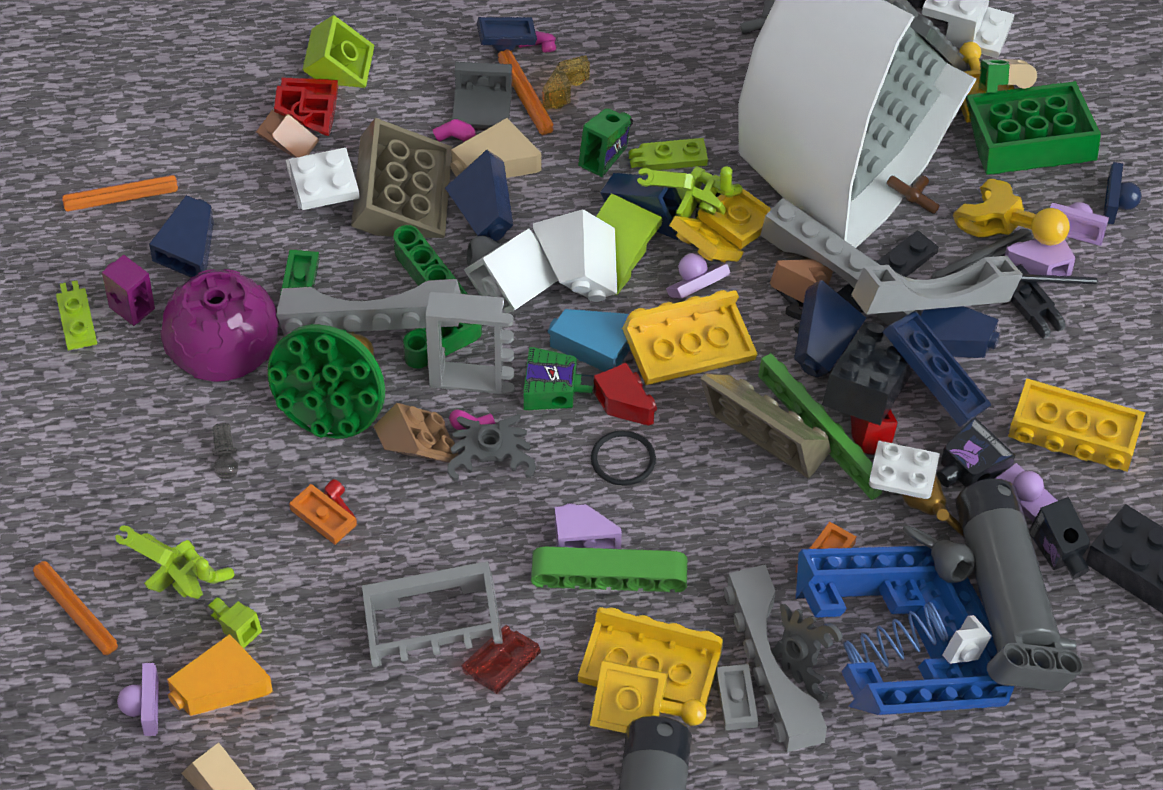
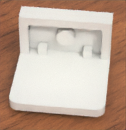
[869,441,940,499]

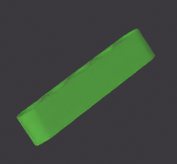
[531,546,688,592]

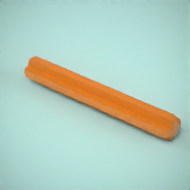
[498,49,554,135]
[62,175,178,212]
[33,561,118,655]

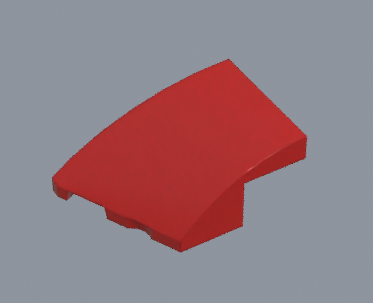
[274,77,338,136]

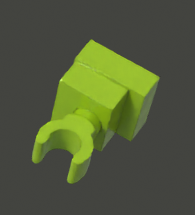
[207,597,262,648]

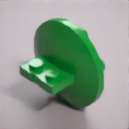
[267,324,385,439]

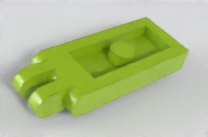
[628,138,708,170]
[56,280,97,350]

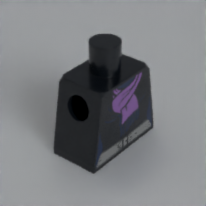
[937,417,1015,488]
[1029,497,1090,579]

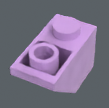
[1005,239,1075,283]

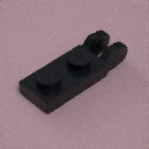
[1010,264,1066,339]

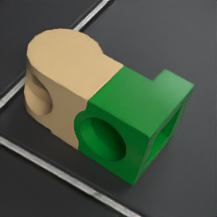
[979,59,1037,93]

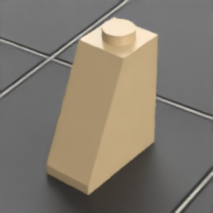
[450,118,541,178]
[181,742,255,790]

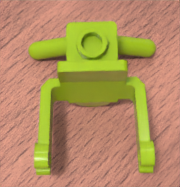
[637,166,743,218]
[115,525,234,599]

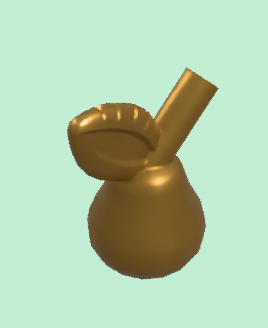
[902,475,964,536]

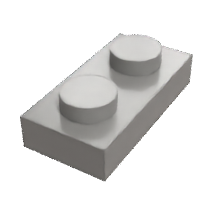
[716,664,758,731]

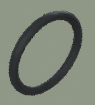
[591,430,656,486]

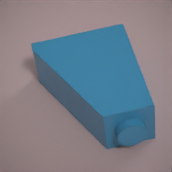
[548,309,631,372]

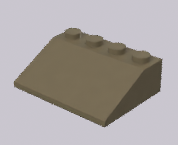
[351,118,452,238]
[700,374,831,479]

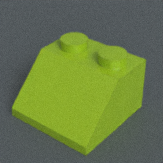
[302,15,375,88]

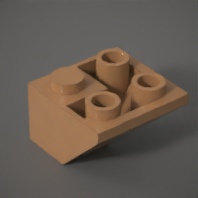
[374,403,459,463]

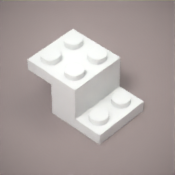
[922,0,1014,59]
[286,148,360,210]

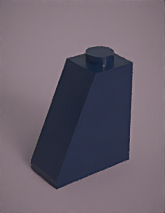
[445,149,513,241]
[600,173,682,240]
[149,195,214,278]
[794,280,866,378]
[920,306,1001,358]

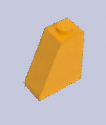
[167,634,273,716]

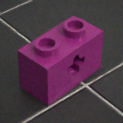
[102,255,155,326]

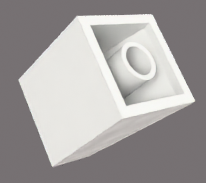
[533,209,617,302]
[464,229,558,313]

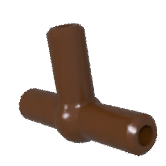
[886,175,940,214]

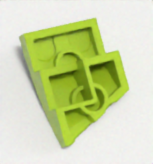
[596,193,662,295]

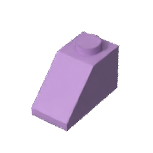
[555,504,622,549]

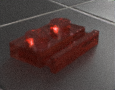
[461,625,541,694]

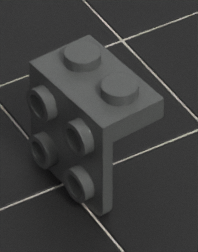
[452,62,512,129]

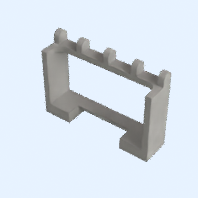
[425,291,515,395]
[362,561,503,667]

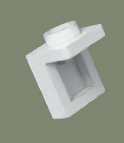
[943,615,991,664]

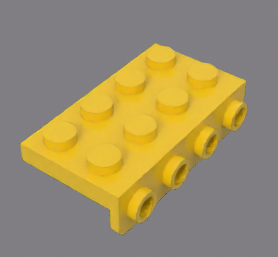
[622,290,758,385]
[1008,378,1145,472]
[578,607,723,708]

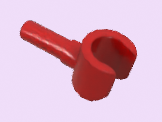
[324,479,355,517]

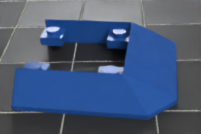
[796,546,1014,715]

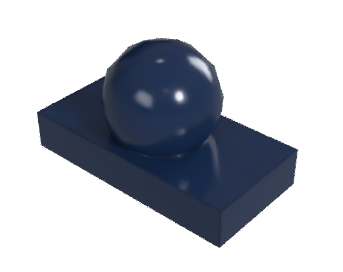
[476,17,537,52]
[1103,162,1142,224]

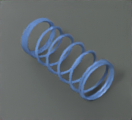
[843,602,948,668]

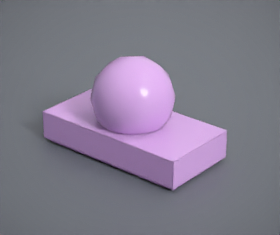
[1050,202,1109,246]
[666,253,731,298]
[995,463,1058,521]
[117,663,159,736]

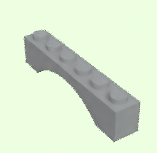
[760,198,922,325]
[851,256,1023,315]
[276,279,461,335]
[724,564,827,752]

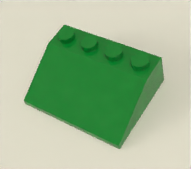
[966,81,1101,175]

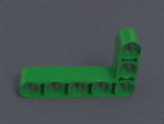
[394,225,482,369]

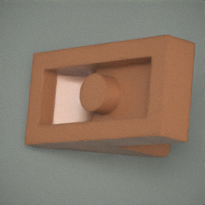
[256,109,319,158]
[770,259,833,303]

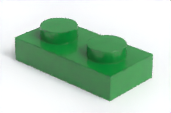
[280,249,320,295]

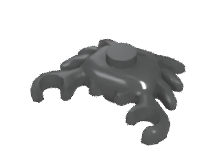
[447,414,536,481]
[771,604,843,702]

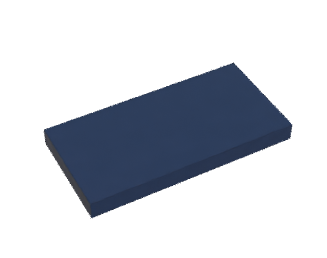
[882,311,991,427]

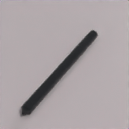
[1020,274,1098,284]

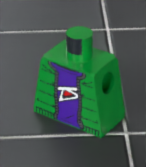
[578,108,633,177]
[523,347,594,411]

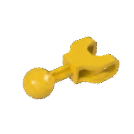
[953,179,1070,246]

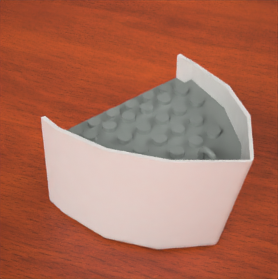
[738,0,976,248]

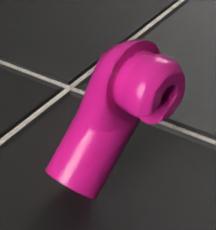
[518,31,557,53]
[433,119,476,142]
[449,409,495,430]

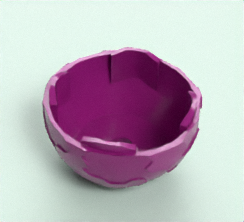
[160,269,279,382]

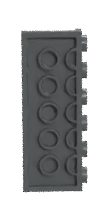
[885,0,969,72]

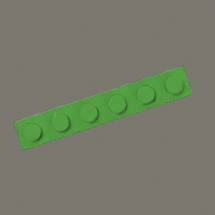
[758,353,882,500]

